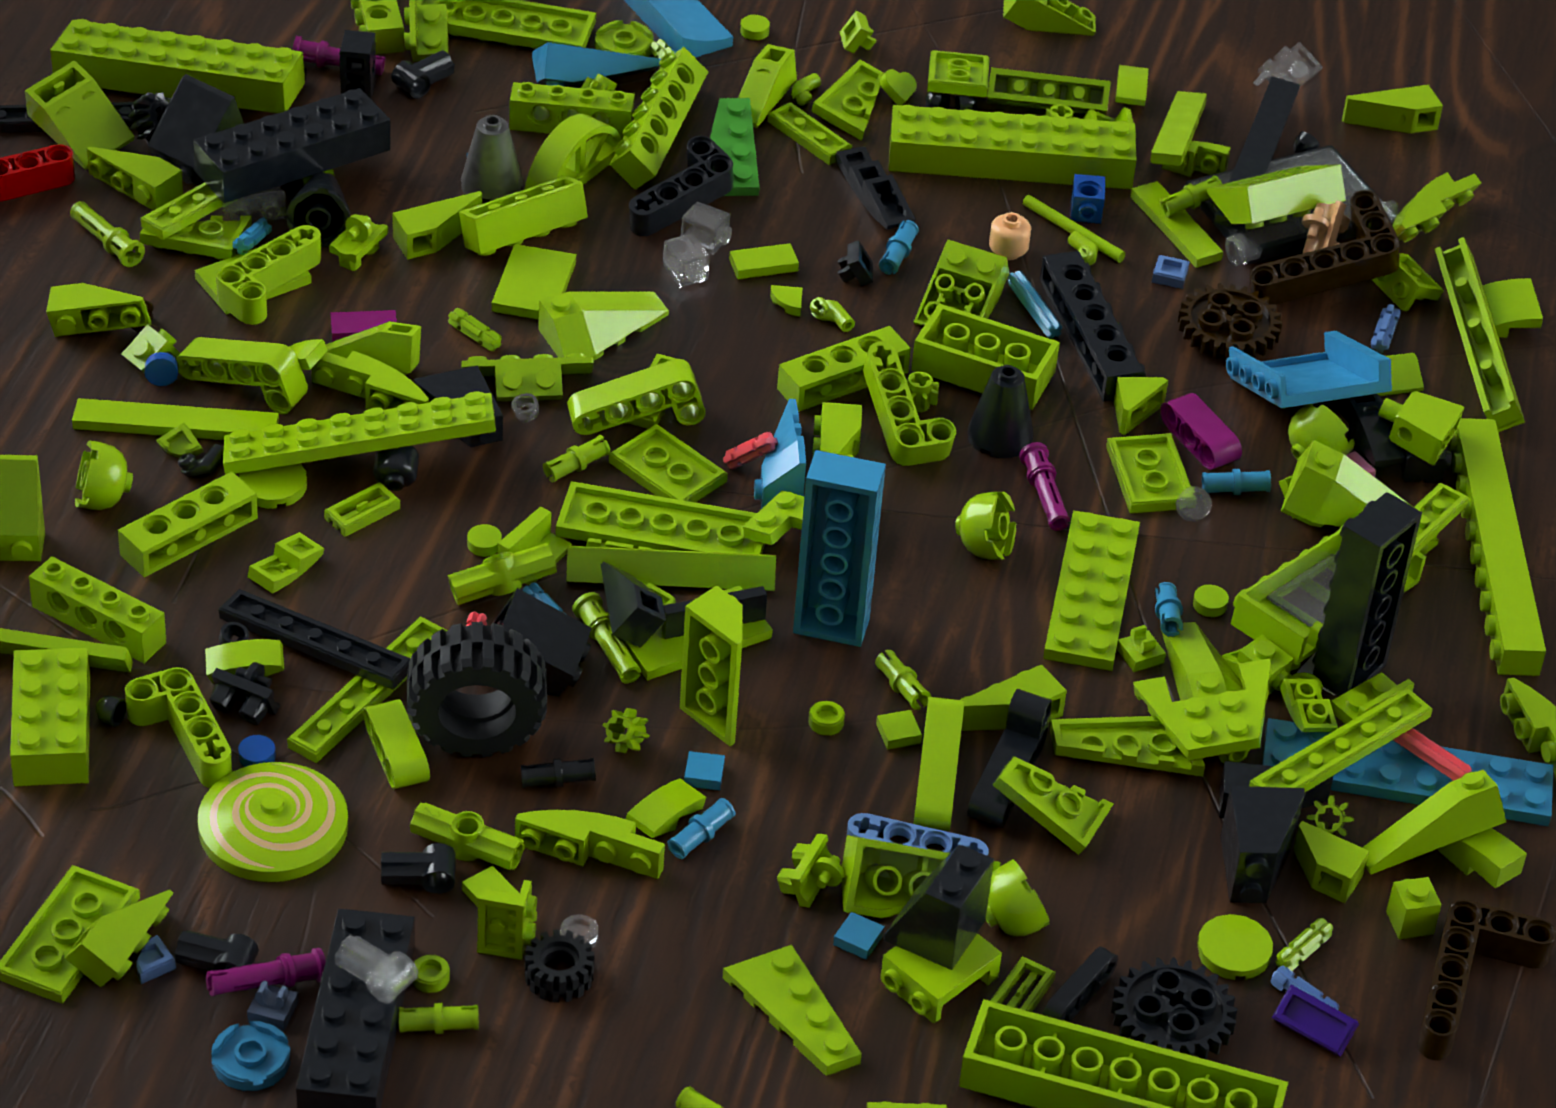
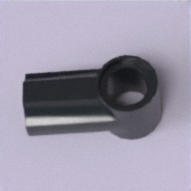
[391,50,454,99]
[381,843,456,894]
[175,930,259,971]

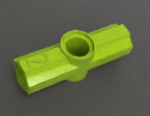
[448,543,557,605]
[410,802,525,870]

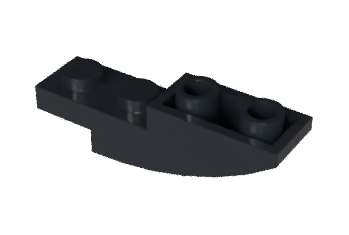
[1330,393,1406,468]

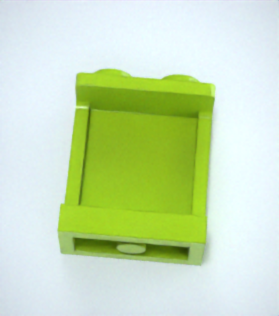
[881,933,1002,1023]

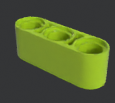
[363,699,430,790]

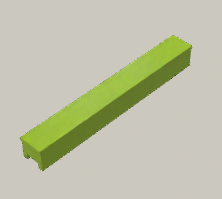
[1435,237,1525,433]

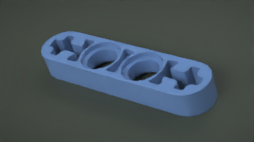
[847,813,989,856]

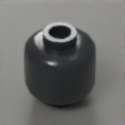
[373,445,419,491]

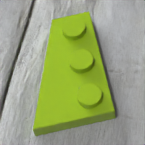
[811,59,884,141]
[140,215,252,260]
[993,756,1114,855]

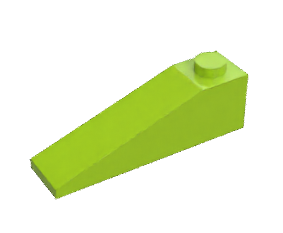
[538,292,669,360]
[1281,440,1413,528]
[1161,622,1244,701]
[1362,769,1507,875]

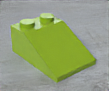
[0,455,45,561]

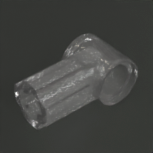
[335,935,418,1003]

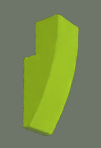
[1437,828,1527,888]

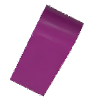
[1160,393,1242,470]

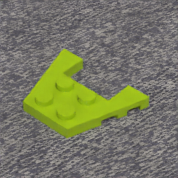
[1133,658,1272,760]

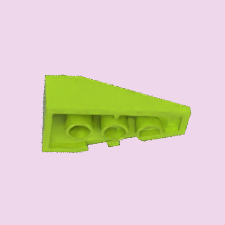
[841,835,1001,918]

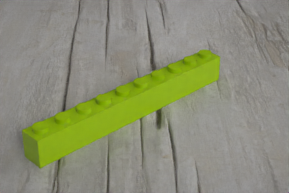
[1447,418,1546,676]

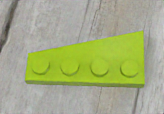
[1050,716,1205,777]
[722,945,862,1076]

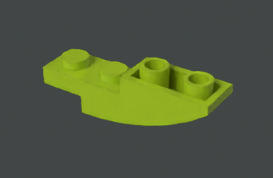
[1392,172,1481,243]
[311,351,429,410]
[1500,678,1556,779]
[515,810,665,879]

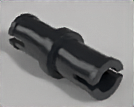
[520,757,596,788]

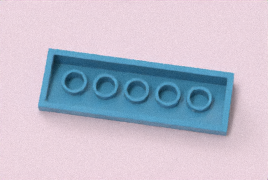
[624,0,733,58]

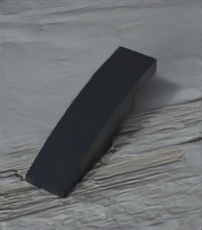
[835,146,916,230]

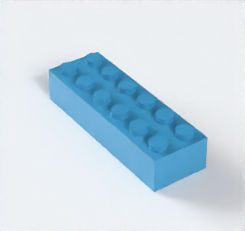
[793,450,886,647]

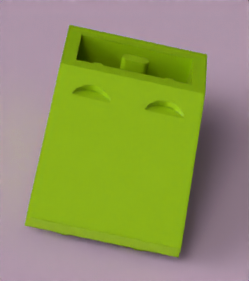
[25,60,135,170]
[913,239,1010,327]

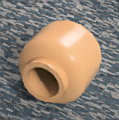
[989,212,1031,260]

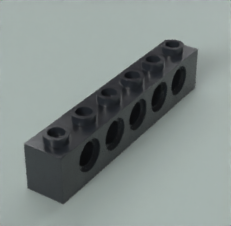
[1040,251,1146,402]

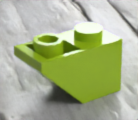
[1294,821,1369,903]

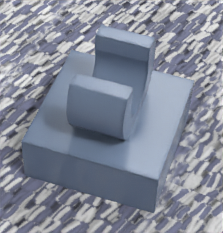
[247,981,298,1031]

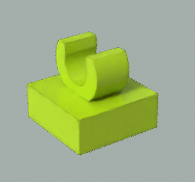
[840,11,876,54]
[1117,625,1166,672]

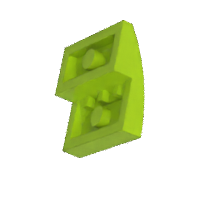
[1482,278,1543,338]

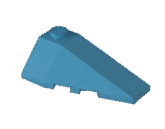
[532,42,661,87]
[754,399,806,509]

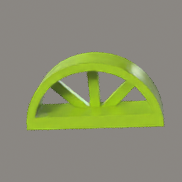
[524,114,622,190]

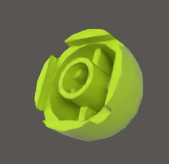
[1288,403,1354,460]
[75,440,133,510]
[955,492,1016,560]
[986,859,1050,937]

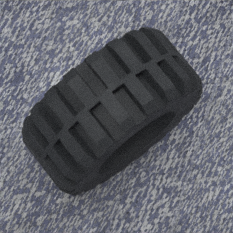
[407,622,547,757]

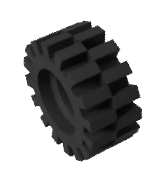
[525,929,595,1003]

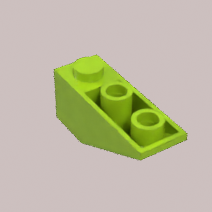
[1003,0,1096,36]
[738,44,797,128]
[1342,85,1443,133]
[87,147,183,211]
[393,191,482,260]
[46,283,151,337]
[326,321,421,375]
[812,402,862,457]
[960,664,1067,731]
[65,889,173,987]

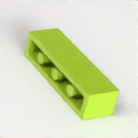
[459,175,588,256]

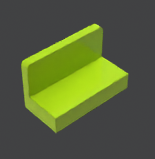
[498,506,571,585]

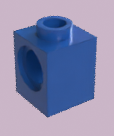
[1070,174,1105,224]

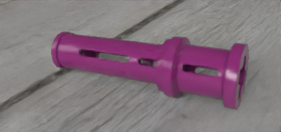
[292,36,385,76]
[1019,442,1070,531]
[206,947,326,996]

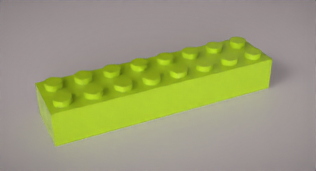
[50,19,305,113]
[888,105,1137,189]
[959,999,1288,1108]

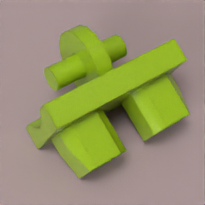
[329,214,388,271]
[777,834,845,907]

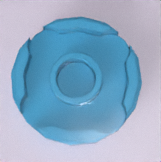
[212,1021,290,1091]

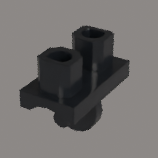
[209,662,280,725]

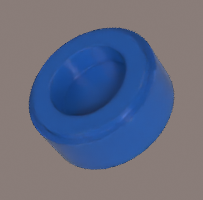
[145,352,178,386]
[238,735,276,767]

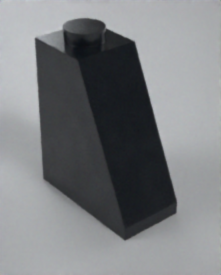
[414,365,503,447]

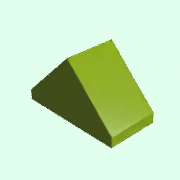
[1114,377,1168,435]

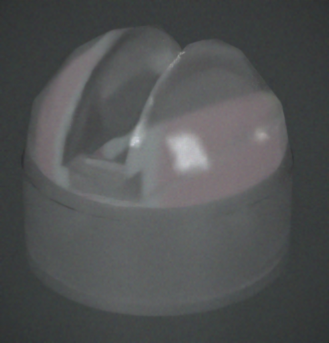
[511,393,539,423]

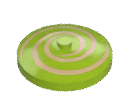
[198,762,348,882]

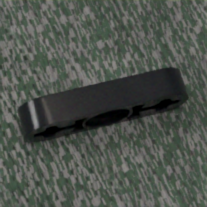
[1042,946,1118,1022]

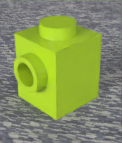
[1386,877,1442,939]

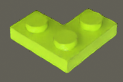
[742,490,805,545]

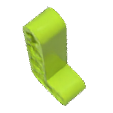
[216,225,321,325]
[176,337,308,415]
[863,341,956,466]
[567,359,706,435]
[125,667,232,788]
[913,696,965,831]

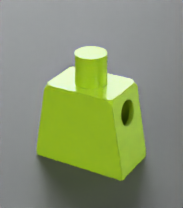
[1378,391,1465,465]

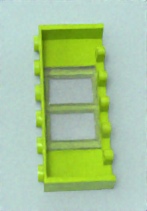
[1230,527,1427,665]

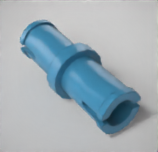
[879,220,919,275]
[1202,469,1271,495]
[1155,582,1183,636]
[667,798,736,859]

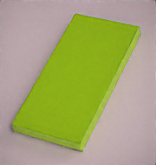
[624,585,773,681]
[0,865,140,1004]

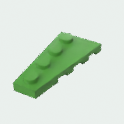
[710,98,759,196]

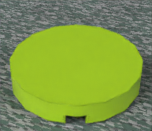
[595,20,654,57]
[239,463,307,509]
[1197,914,1273,980]

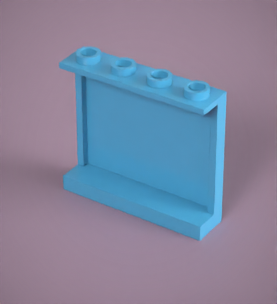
[1226,331,1392,408]

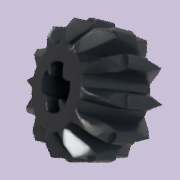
[128,92,171,145]

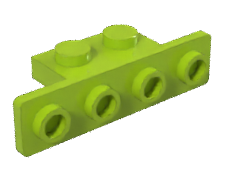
[461,353,594,401]

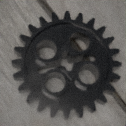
[1111,957,1238,1060]

